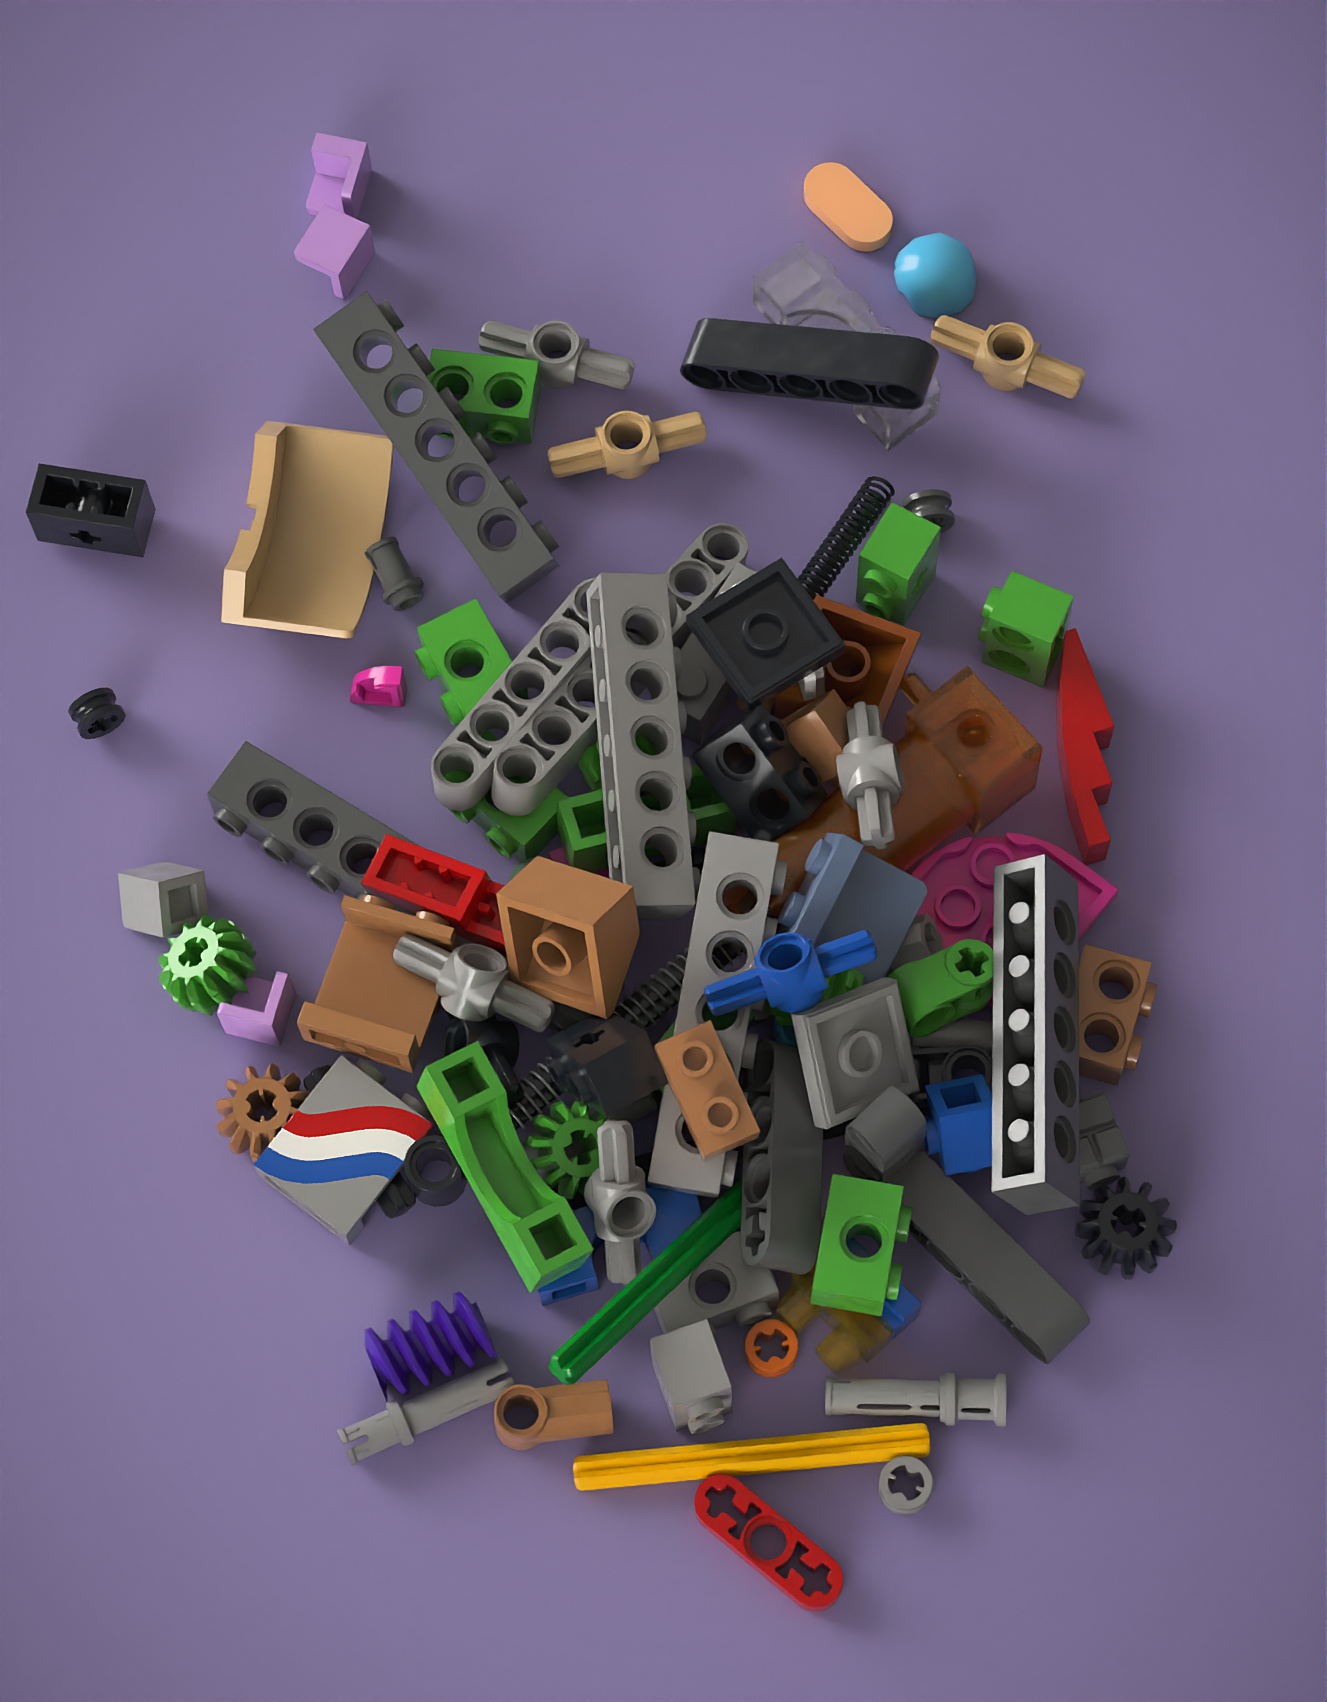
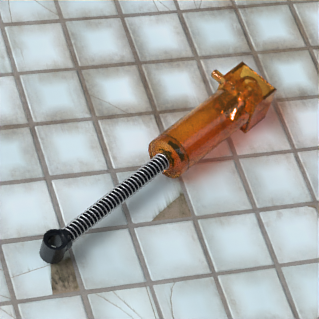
[404,665,1043,1207]

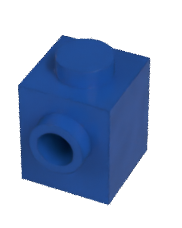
[924,1074,992,1176]

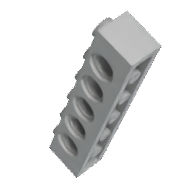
[586,572,701,920]
[648,831,788,1198]

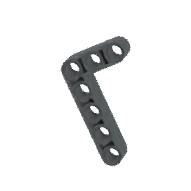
[843,1085,1090,1364]

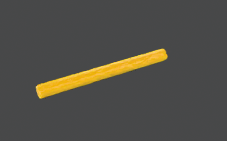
[573,1423,931,1491]

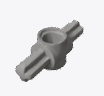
[479,320,635,390]
[836,701,905,850]
[393,933,555,1032]
[584,1119,656,1285]

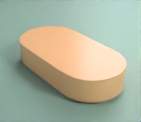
[804,162,893,252]

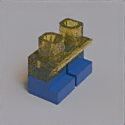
[776,1237,921,1375]

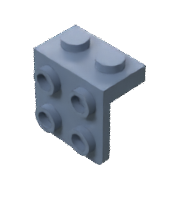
[775,832,927,984]

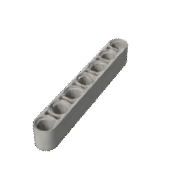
[491,523,749,816]

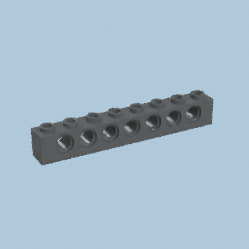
[207,741,625,1033]

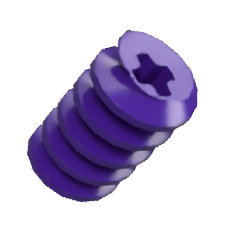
[365,1291,498,1402]

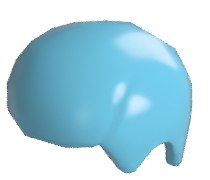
[894,233,977,318]

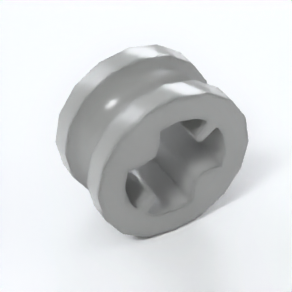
[878,1456,933,1515]

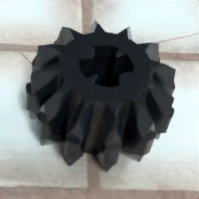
[1074,1176,1177,1280]

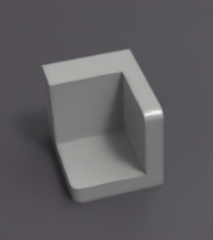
[118,862,208,937]

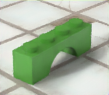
[416,1041,594,1293]

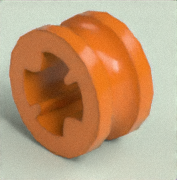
[745,1319,798,1378]

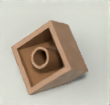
[496,856,640,1019]

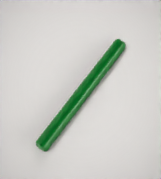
[548,1176,743,1385]

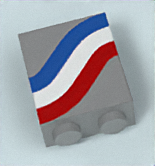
[253,1055,436,1246]

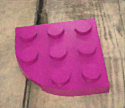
[910,832,1119,1008]

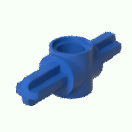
[704,930,878,1016]

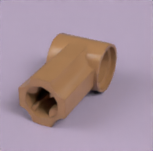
[494,1379,614,1450]

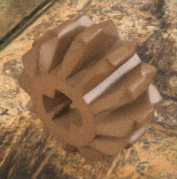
[216,1063,311,1163]

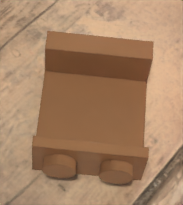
[297,895,458,1073]

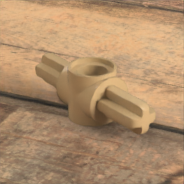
[930,315,1085,398]
[548,411,707,479]

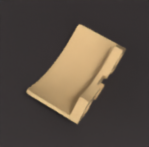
[221,421,394,639]

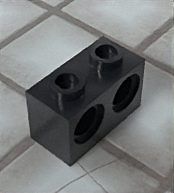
[691,704,829,842]

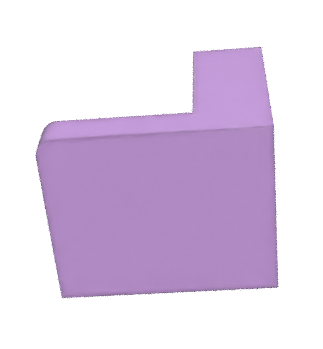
[306,132,372,219]
[294,204,375,300]
[217,971,296,1047]

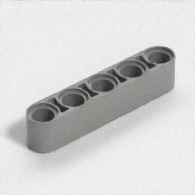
[431,577,597,811]

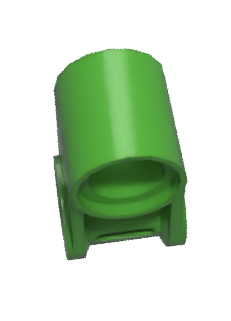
[887,939,993,1038]

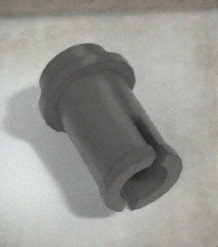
[364,537,424,611]

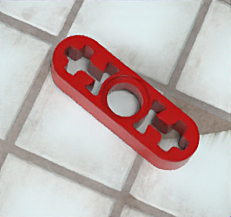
[694,1474,843,1612]

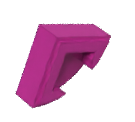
[350,666,407,707]

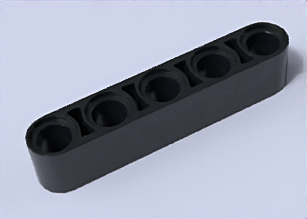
[680,318,939,410]

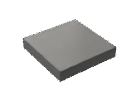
[791,977,919,1129]

